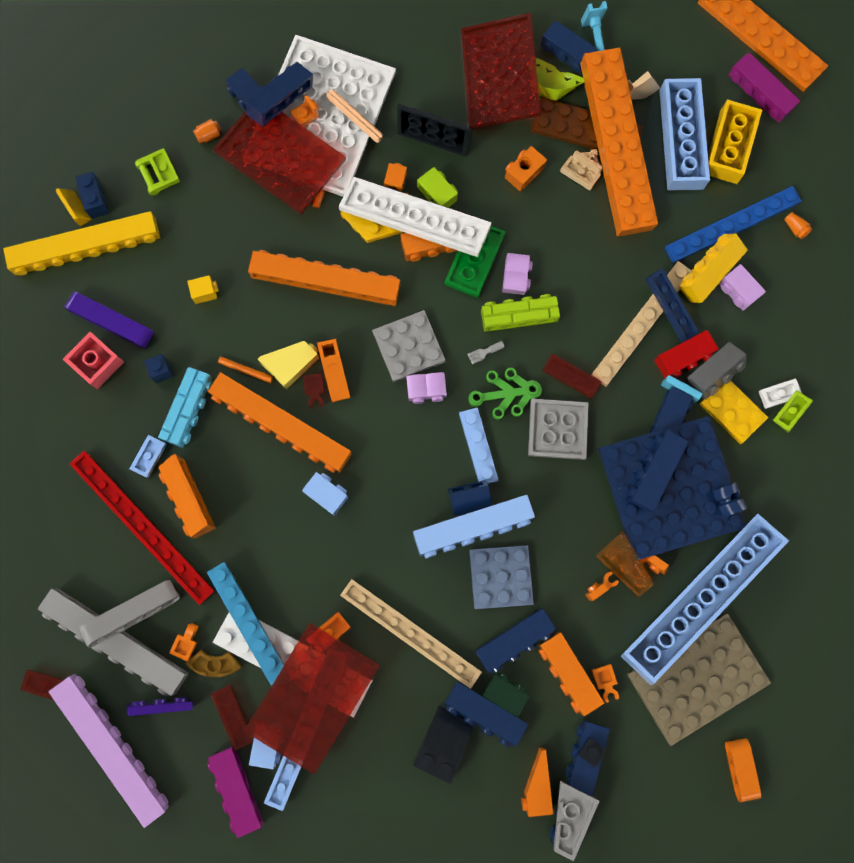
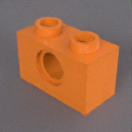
[505,146,547,192]

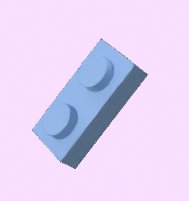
[129,435,167,478]

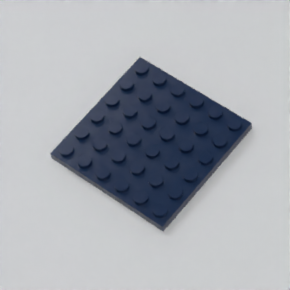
[598,416,746,561]

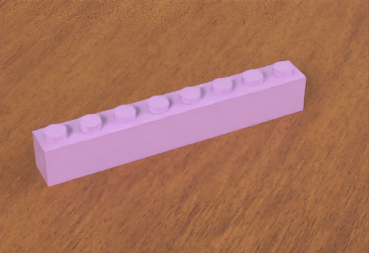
[48,674,169,828]

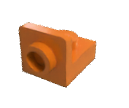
[290,95,319,129]

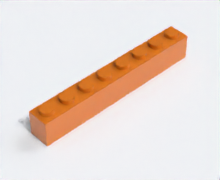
[248,250,400,306]
[208,372,352,473]

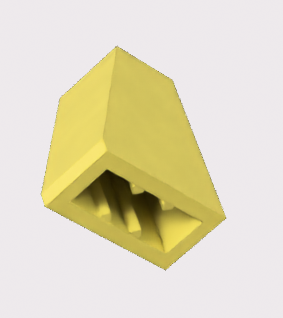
[258,341,319,390]

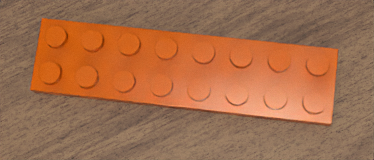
[698,0,829,92]

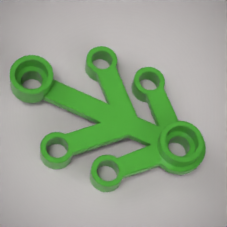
[468,368,542,420]

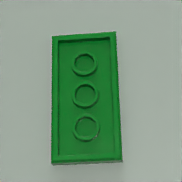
[444,226,506,298]

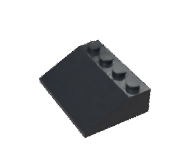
[397,104,473,157]

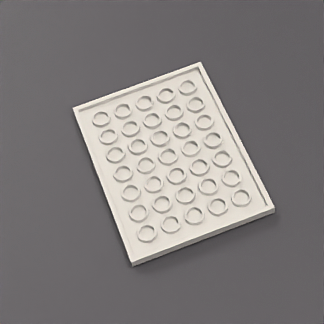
[243,35,396,197]

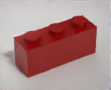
[654,330,719,378]

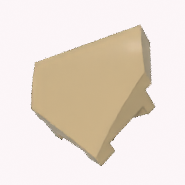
[627,71,660,99]
[560,149,602,191]

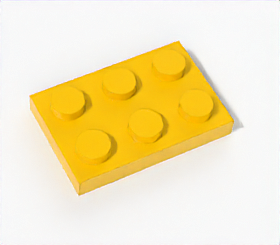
[700,381,768,444]

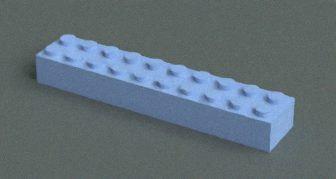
[621,514,789,685]

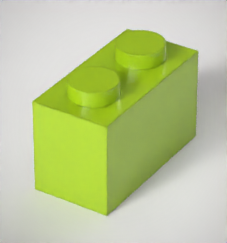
[417,167,458,208]

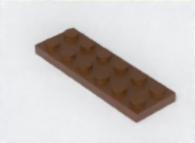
[531,97,645,151]

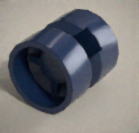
[712,482,747,517]

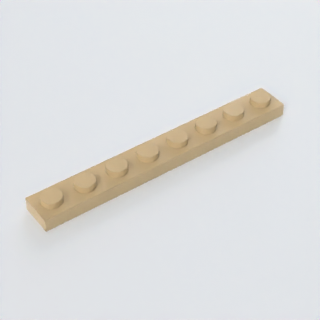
[591,261,692,387]
[340,579,482,689]

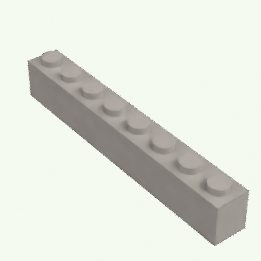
[38,588,189,696]

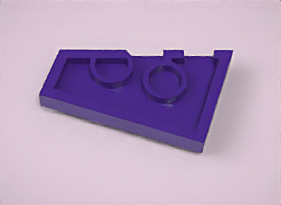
[127,697,192,716]

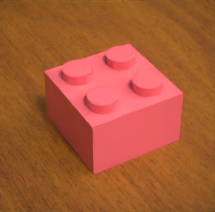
[63,332,124,390]

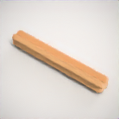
[327,89,383,143]

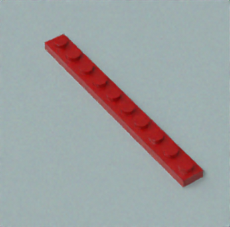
[69,451,215,605]

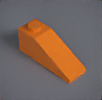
[521,747,553,817]

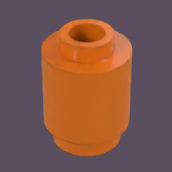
[193,119,222,144]

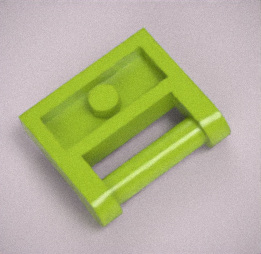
[135,148,180,196]

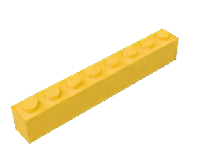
[3,211,161,276]

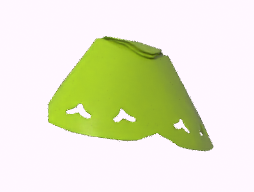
[529,57,584,101]

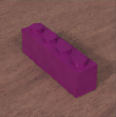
[728,52,800,123]
[207,745,264,838]

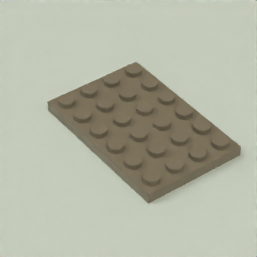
[627,613,771,746]

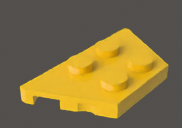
[340,193,408,243]

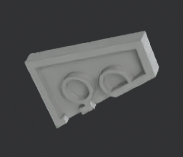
[553,781,599,861]

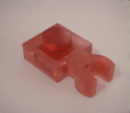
[303,373,325,408]

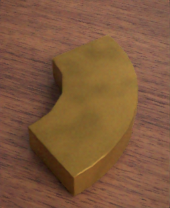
[185,650,243,677]

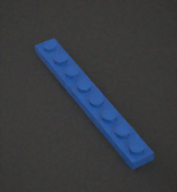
[664,186,802,264]

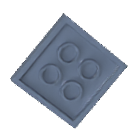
[469,545,534,609]

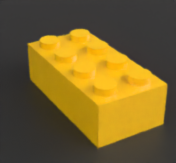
[708,99,762,184]

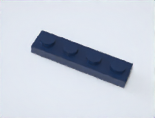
[645,268,699,343]

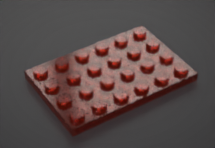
[461,12,541,129]
[213,111,346,215]
[244,622,380,775]

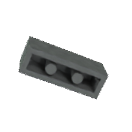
[688,342,747,400]

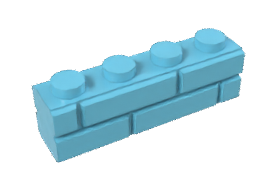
[158,367,213,448]

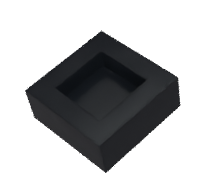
[577,737,607,767]

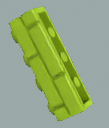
[481,294,560,332]

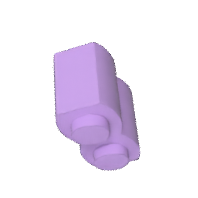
[502,253,533,295]
[406,372,447,404]

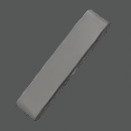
[78,580,180,648]

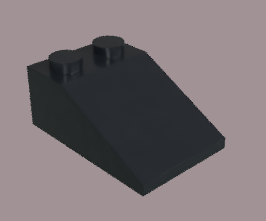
[413,706,474,784]

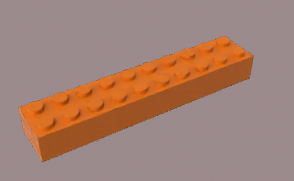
[580,48,658,237]

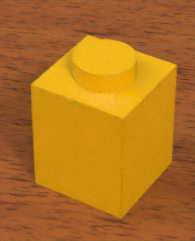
[187,275,219,304]

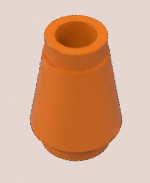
[784,212,812,239]

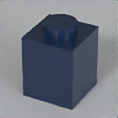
[144,354,174,384]

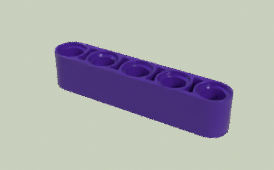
[64,291,154,349]

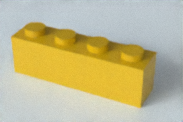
[678,234,748,303]

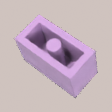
[719,264,766,311]

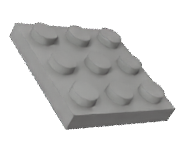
[372,310,446,383]
[528,399,588,460]

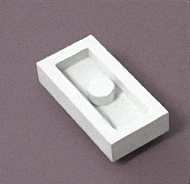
[758,379,802,409]

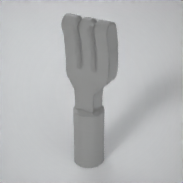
[467,341,504,365]

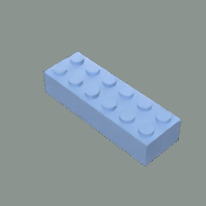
[659,78,710,190]
[413,495,535,559]

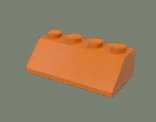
[159,454,216,539]

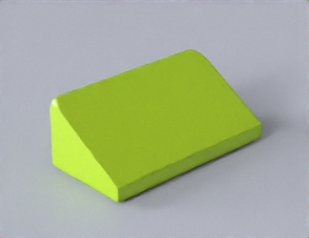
[773,390,813,433]

